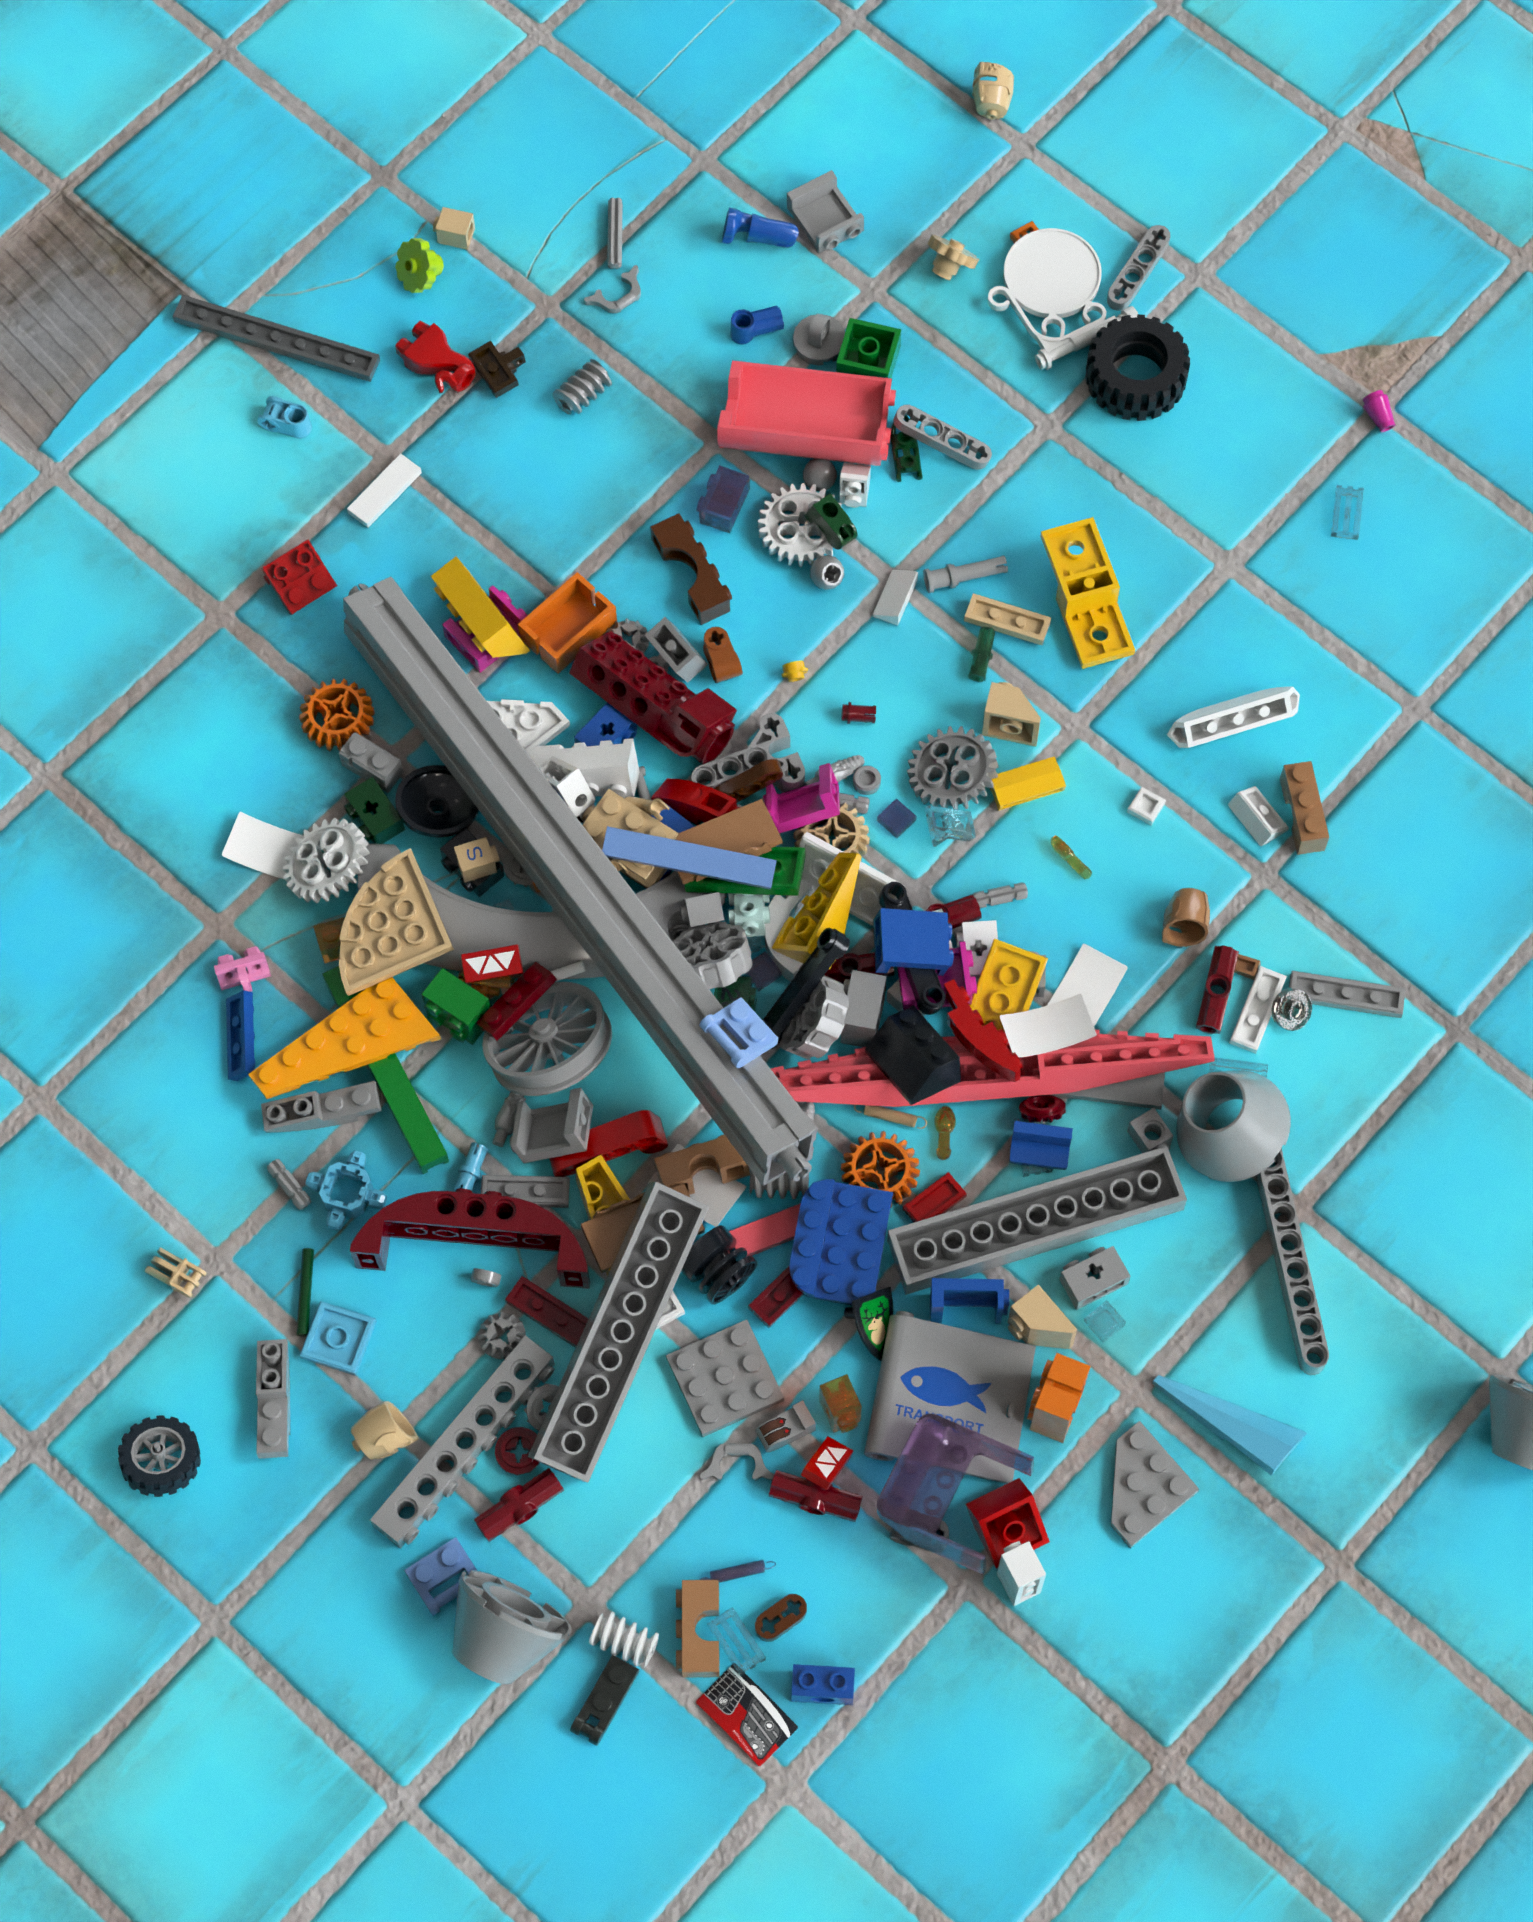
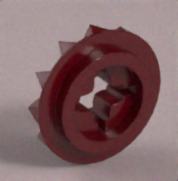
[1019,1095,1066,1124]
[495,1427,540,1476]

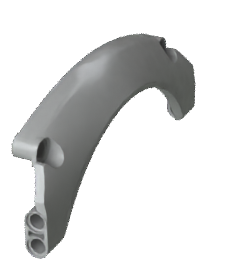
[358,844,727,979]

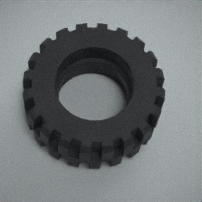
[1085,314,1190,421]

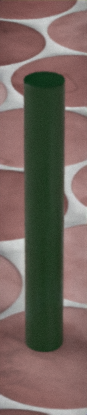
[296,1248,314,1337]

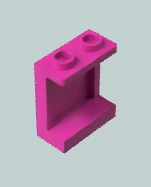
[442,585,528,673]
[763,763,840,834]
[897,941,977,1010]

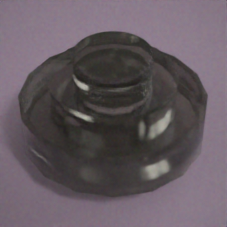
[1271,988,1312,1031]

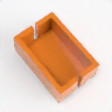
[518,572,617,674]
[1027,1353,1091,1443]

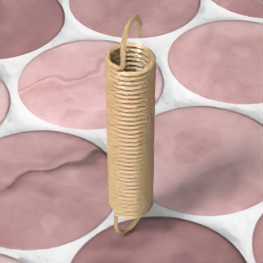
[854,1105,927,1129]

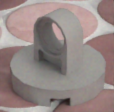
[793,314,845,366]

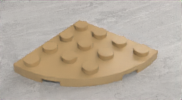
[339,848,454,996]

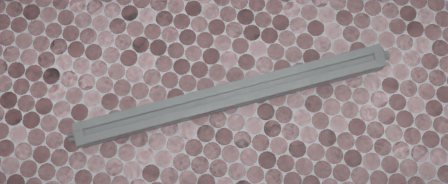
[343,577,817,1186]

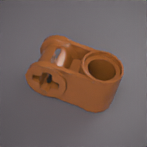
[703,627,743,683]

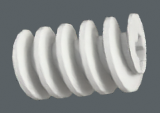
[589,1611,659,1668]

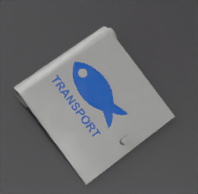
[864,1311,1036,1484]

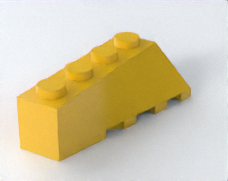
[431,556,531,658]

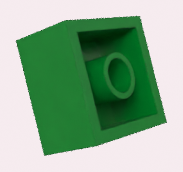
[836,318,901,378]
[421,968,491,1045]

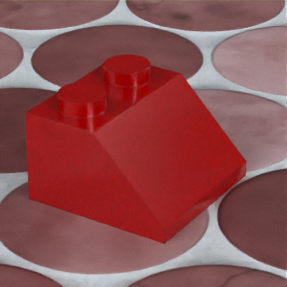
[966,1478,1050,1569]

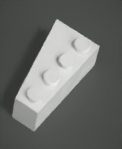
[526,738,640,798]

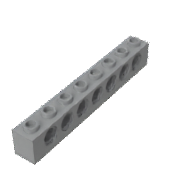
[370,1335,555,1549]

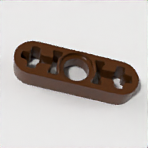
[714,759,783,803]

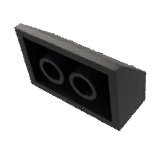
[865,1005,961,1105]

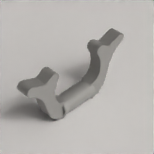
[584,265,641,313]
[700,1443,774,1481]

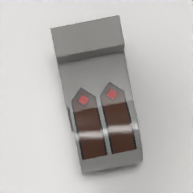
[755,1400,816,1452]

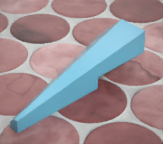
[1152,1375,1307,1476]

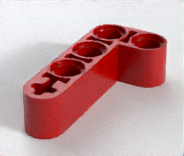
[549,1110,668,1177]

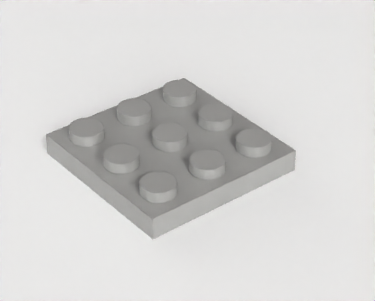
[666,1319,784,1437]

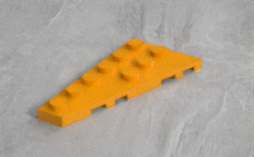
[248,977,441,1099]

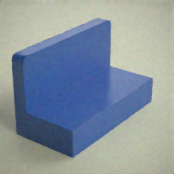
[1009,1121,1073,1170]

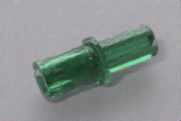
[968,626,995,682]

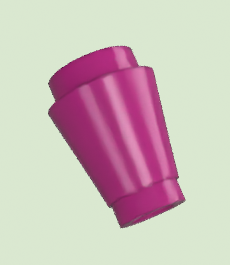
[1363,390,1396,432]

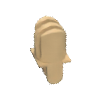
[145,1247,207,1298]

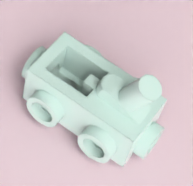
[728,894,770,937]

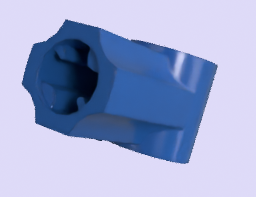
[730,306,784,344]

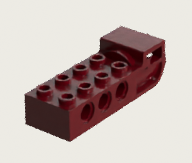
[569,631,737,764]

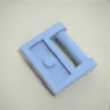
[699,997,778,1068]

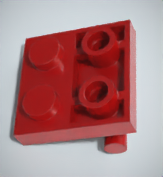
[261,539,337,615]

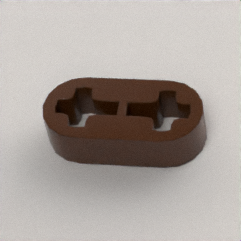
[755,1594,807,1642]

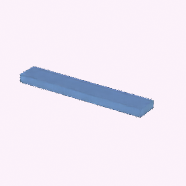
[602,826,777,890]

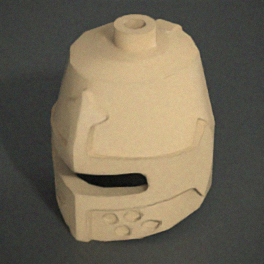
[972,62,1014,120]
[351,1401,419,1460]

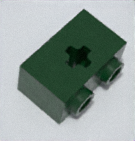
[344,776,405,844]

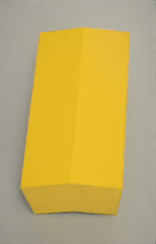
[990,756,1066,811]

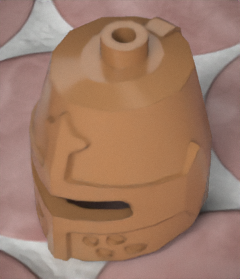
[1162,888,1210,947]

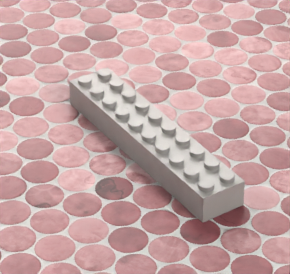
[887,1146,1187,1295]
[528,1182,709,1483]

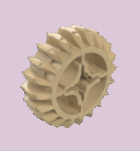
[794,802,870,861]

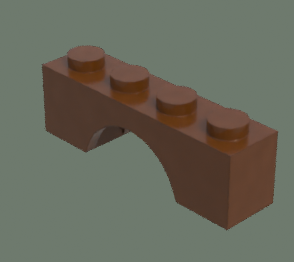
[650,513,732,625]

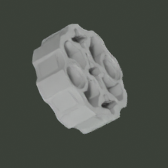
[672,922,753,990]
[779,975,849,1060]

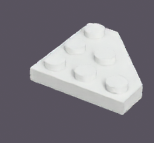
[487,699,570,751]

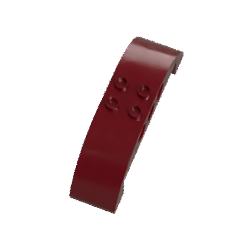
[350,1188,590,1289]

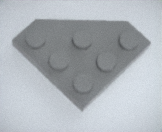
[1111,1421,1199,1549]

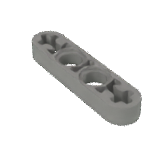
[1107,225,1170,311]
[893,405,992,470]

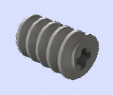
[553,359,612,414]
[750,1170,809,1199]

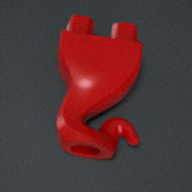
[395,320,476,393]

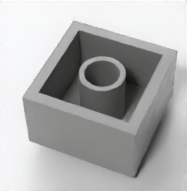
[840,970,886,1047]

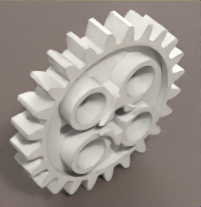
[758,483,841,567]
[282,818,370,903]

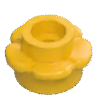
[781,661,808,682]

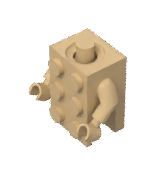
[582,789,678,889]

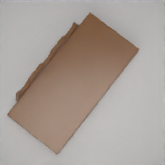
[675,799,783,885]
[581,1183,705,1273]

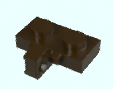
[468,341,526,398]

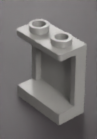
[787,170,864,253]
[510,1088,593,1163]

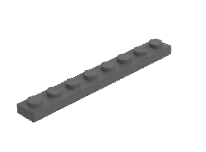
[173,295,380,382]

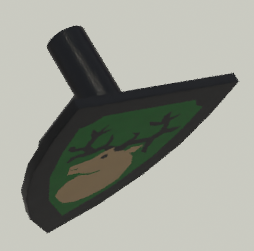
[844,1287,893,1361]

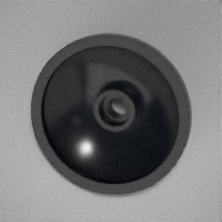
[395,765,479,838]

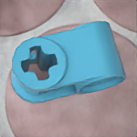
[257,396,312,438]

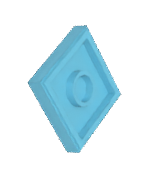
[299,1301,377,1376]

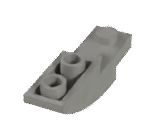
[261,1081,381,1133]
[256,1339,290,1459]

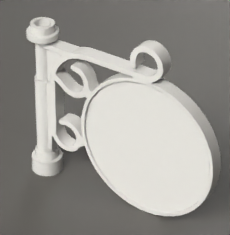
[988,228,1138,370]

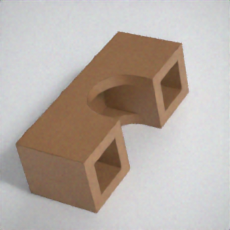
[1280,761,1329,855]
[654,1135,750,1195]
[676,1580,720,1678]

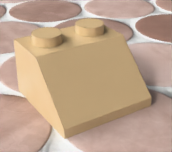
[982,682,1041,747]
[1008,1284,1077,1349]

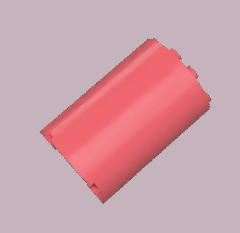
[717,360,896,466]

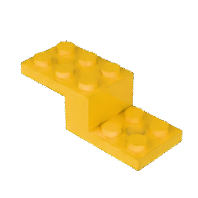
[1040,517,1135,669]

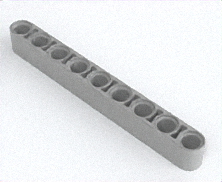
[1255,1148,1329,1375]

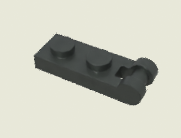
[570,1655,640,1746]

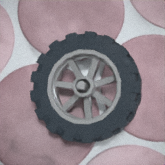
[118,1415,201,1497]

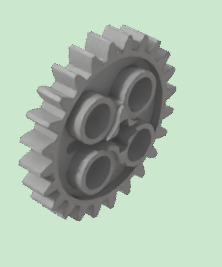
[907,726,999,812]

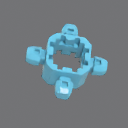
[305,1150,387,1231]

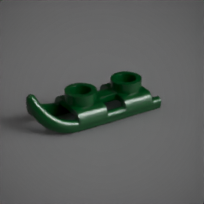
[891,415,923,482]

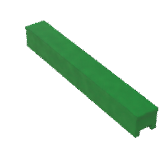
[322,966,449,1174]

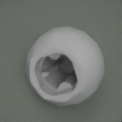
[803,459,837,492]
[810,555,844,590]

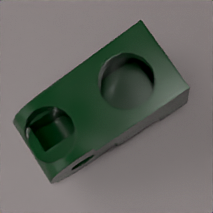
[804,493,858,550]

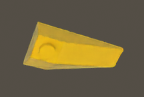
[772,852,861,970]

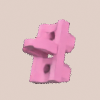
[214,946,271,992]

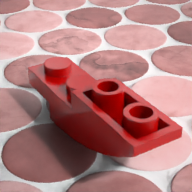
[651,778,740,825]
[943,979,1022,1082]

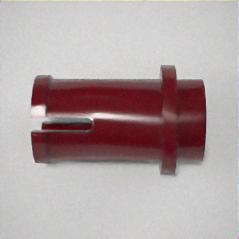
[841,702,876,724]

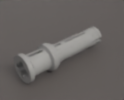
[923,555,1008,593]

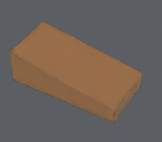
[1234,954,1261,980]

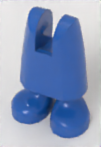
[722,207,799,248]

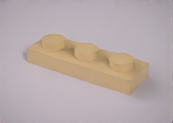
[964,593,1051,645]

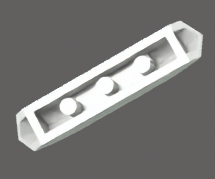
[1167,686,1300,748]

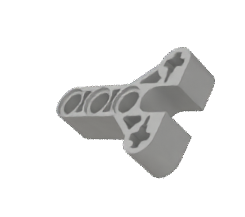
[691,713,805,792]

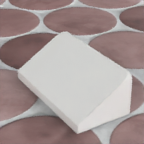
[872,570,918,626]
[1228,786,1289,846]

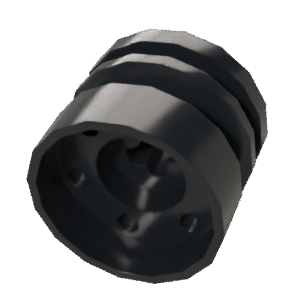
[681,1225,757,1304]

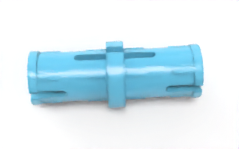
[453,1142,489,1192]

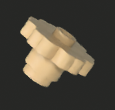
[927,234,979,280]

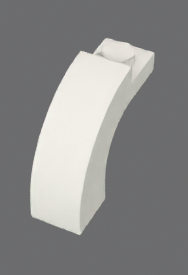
[764,879,813,982]

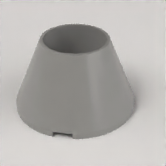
[1176,1070,1291,1182]
[1489,1373,1533,1470]
[452,1570,571,1685]

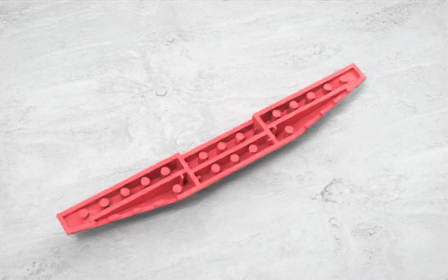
[770,1029,1215,1107]

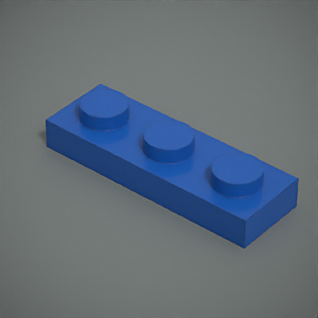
[226,990,256,1081]

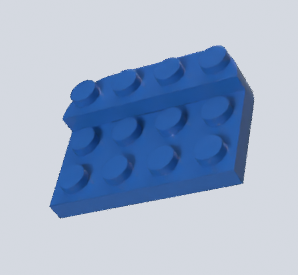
[790,1179,893,1305]

